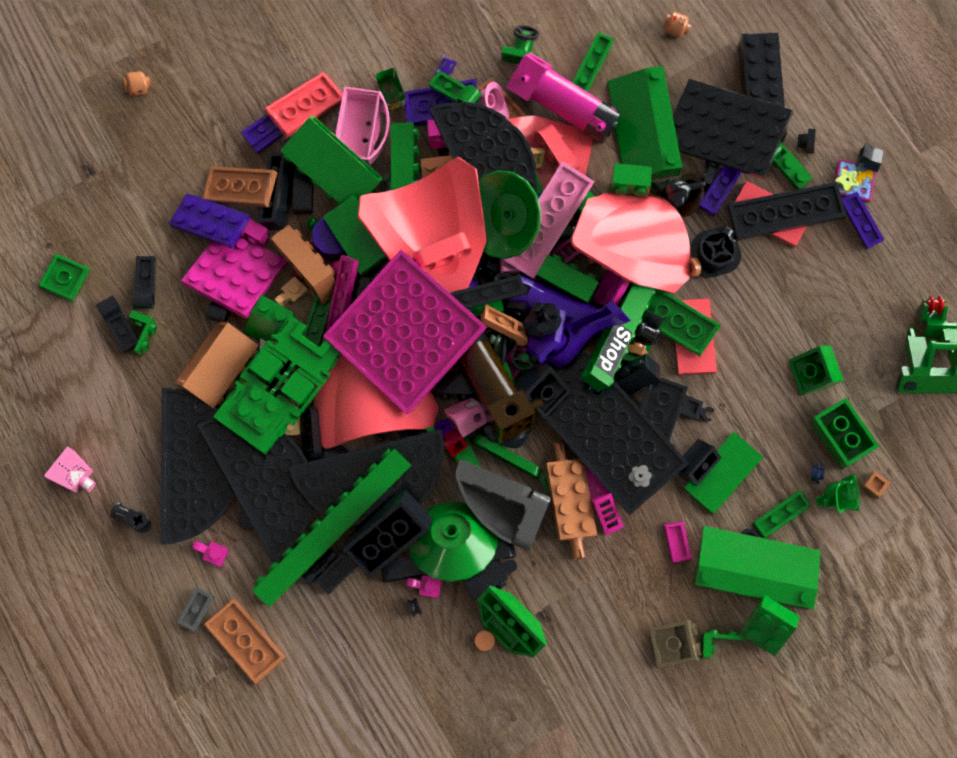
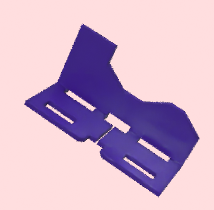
[435,55,457,75]

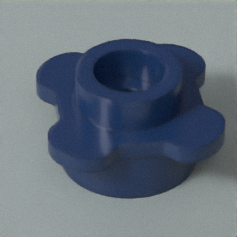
[811,463,825,484]

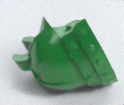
[816,474,860,514]

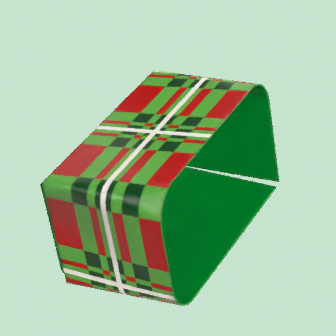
[376,67,406,113]

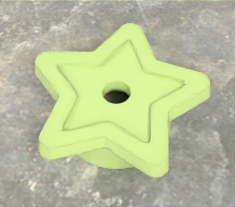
[835,168,859,192]

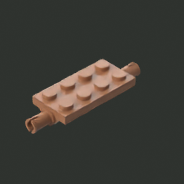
[544,442,597,560]

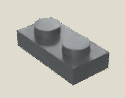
[177,587,215,632]

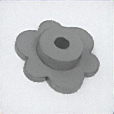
[629,465,652,487]

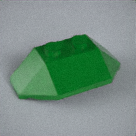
[477,585,547,658]

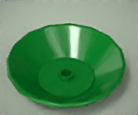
[478,170,541,259]
[409,501,498,582]

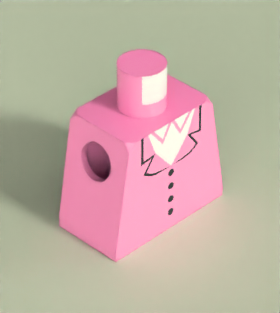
[444,398,487,437]
[44,446,96,493]

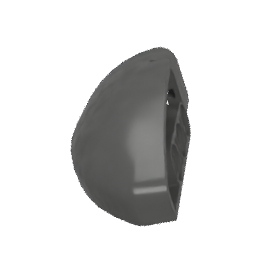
[455,459,551,551]

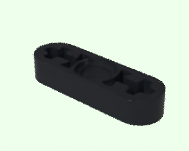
[300,405,321,460]

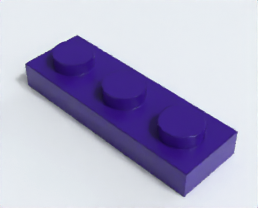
[698,166,742,216]
[842,192,884,250]

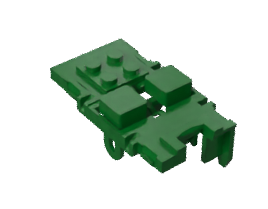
[213,316,342,455]

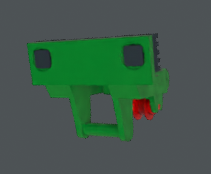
[896,295,957,393]

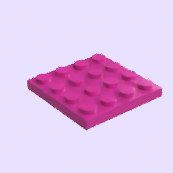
[181,237,287,319]

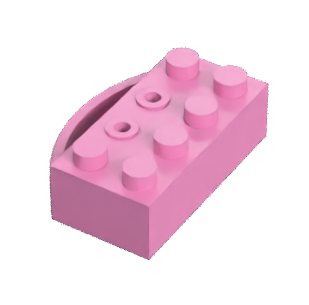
[335,87,390,167]

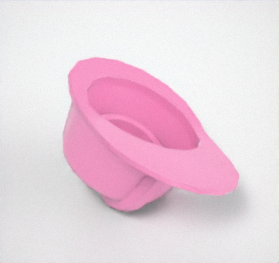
[478,82,509,119]

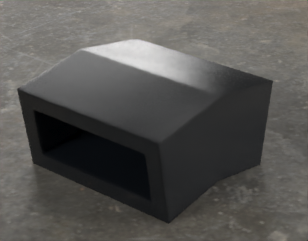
[857,143,884,172]

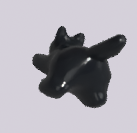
[651,179,706,208]

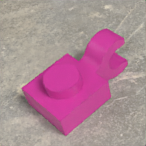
[192,541,230,568]
[406,575,442,599]

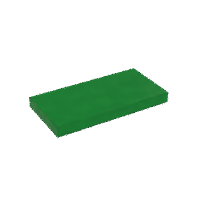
[323,195,387,276]
[641,289,721,357]
[683,432,763,515]

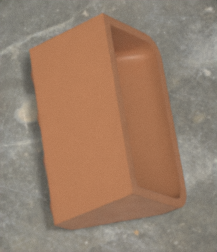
[176,322,258,408]

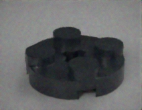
[522,302,562,340]

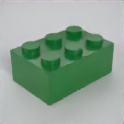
[537,254,599,304]
[809,398,879,470]

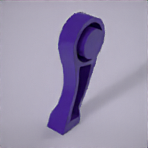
[312,188,389,259]
[544,301,631,368]

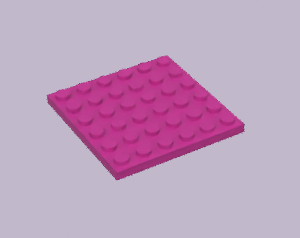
[323,249,487,415]

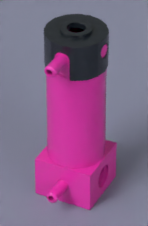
[506,53,622,144]

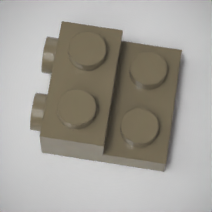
[649,620,702,668]

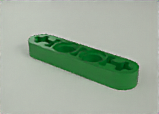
[472,434,543,479]

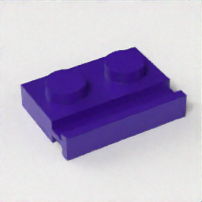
[241,114,284,154]

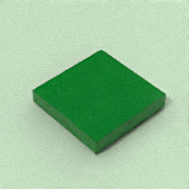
[38,253,90,302]

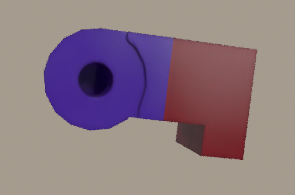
[435,419,468,458]

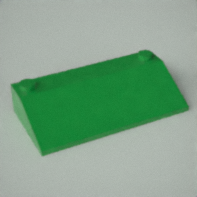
[607,66,682,180]
[692,526,821,609]

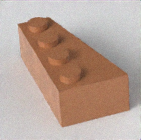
[271,225,336,305]

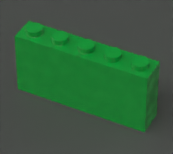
[280,115,383,204]

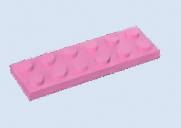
[502,161,595,279]

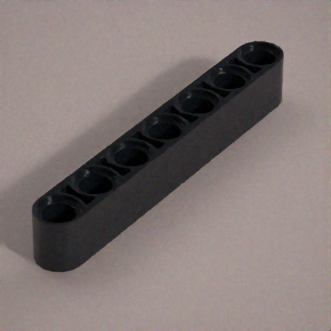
[381,538,517,583]

